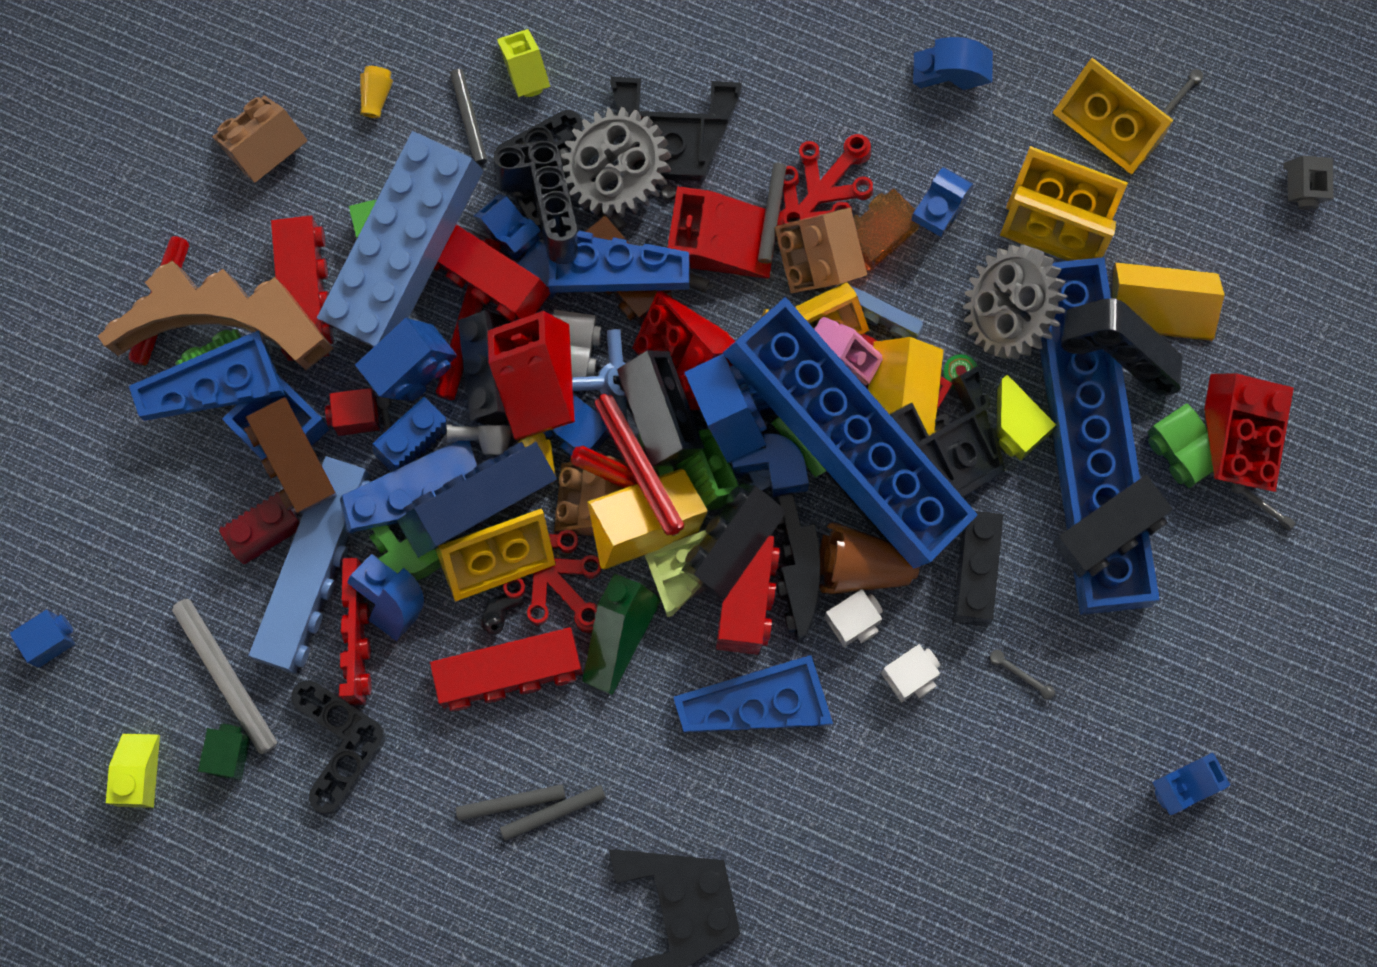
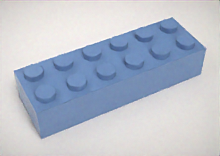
[317,131,484,347]

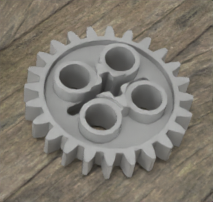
[561,107,671,218]
[963,244,1067,359]

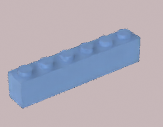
[248,456,371,674]

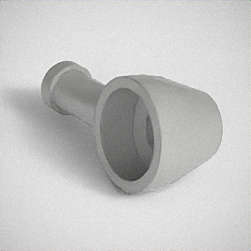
[445,425,512,455]

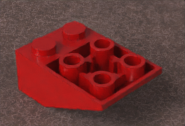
[667,186,776,279]
[632,291,735,410]
[488,311,575,440]
[1204,373,1294,492]
[716,536,780,655]

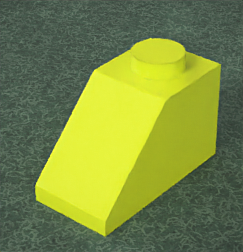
[497,29,550,97]
[996,375,1056,461]
[106,734,160,808]

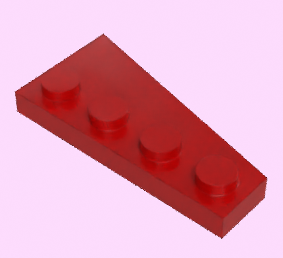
[339,558,372,706]

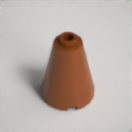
[819,522,920,594]

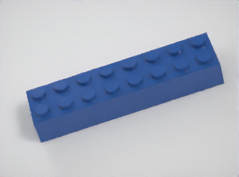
[722,297,978,569]

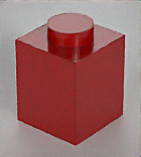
[325,388,380,436]

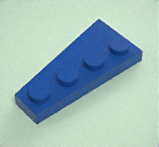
[548,231,690,293]
[129,330,285,421]
[340,440,477,533]
[673,655,833,733]

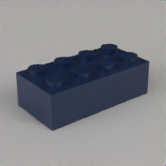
[397,442,557,558]

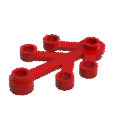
[777,134,874,226]
[503,530,602,633]

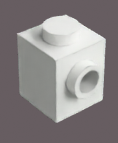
[824,589,883,647]
[881,644,940,703]

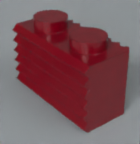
[219,492,300,565]

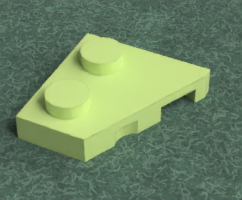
[645,530,707,617]

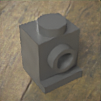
[1283,155,1334,210]

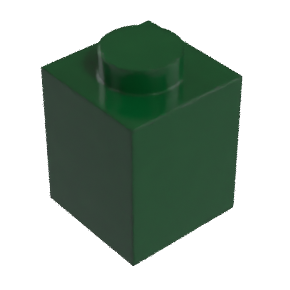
[198,724,250,781]

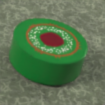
[942,354,977,390]

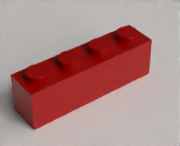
[271,215,334,361]
[433,224,550,322]
[430,627,583,712]

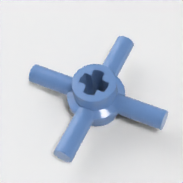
[572,329,628,422]

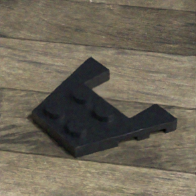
[610,77,742,181]
[889,365,1005,497]
[609,849,741,967]

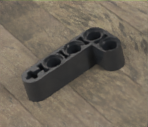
[494,141,578,264]
[1061,298,1183,395]

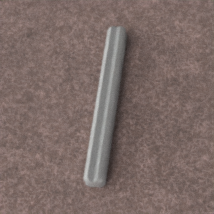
[172,599,277,754]

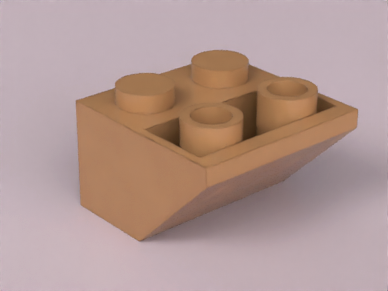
[212,95,308,183]
[774,207,867,293]
[554,456,628,536]

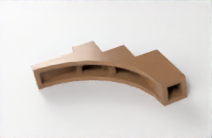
[97,261,334,370]

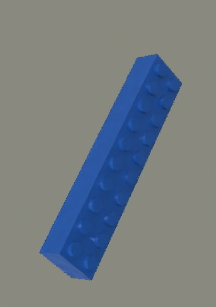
[1034,257,1160,615]

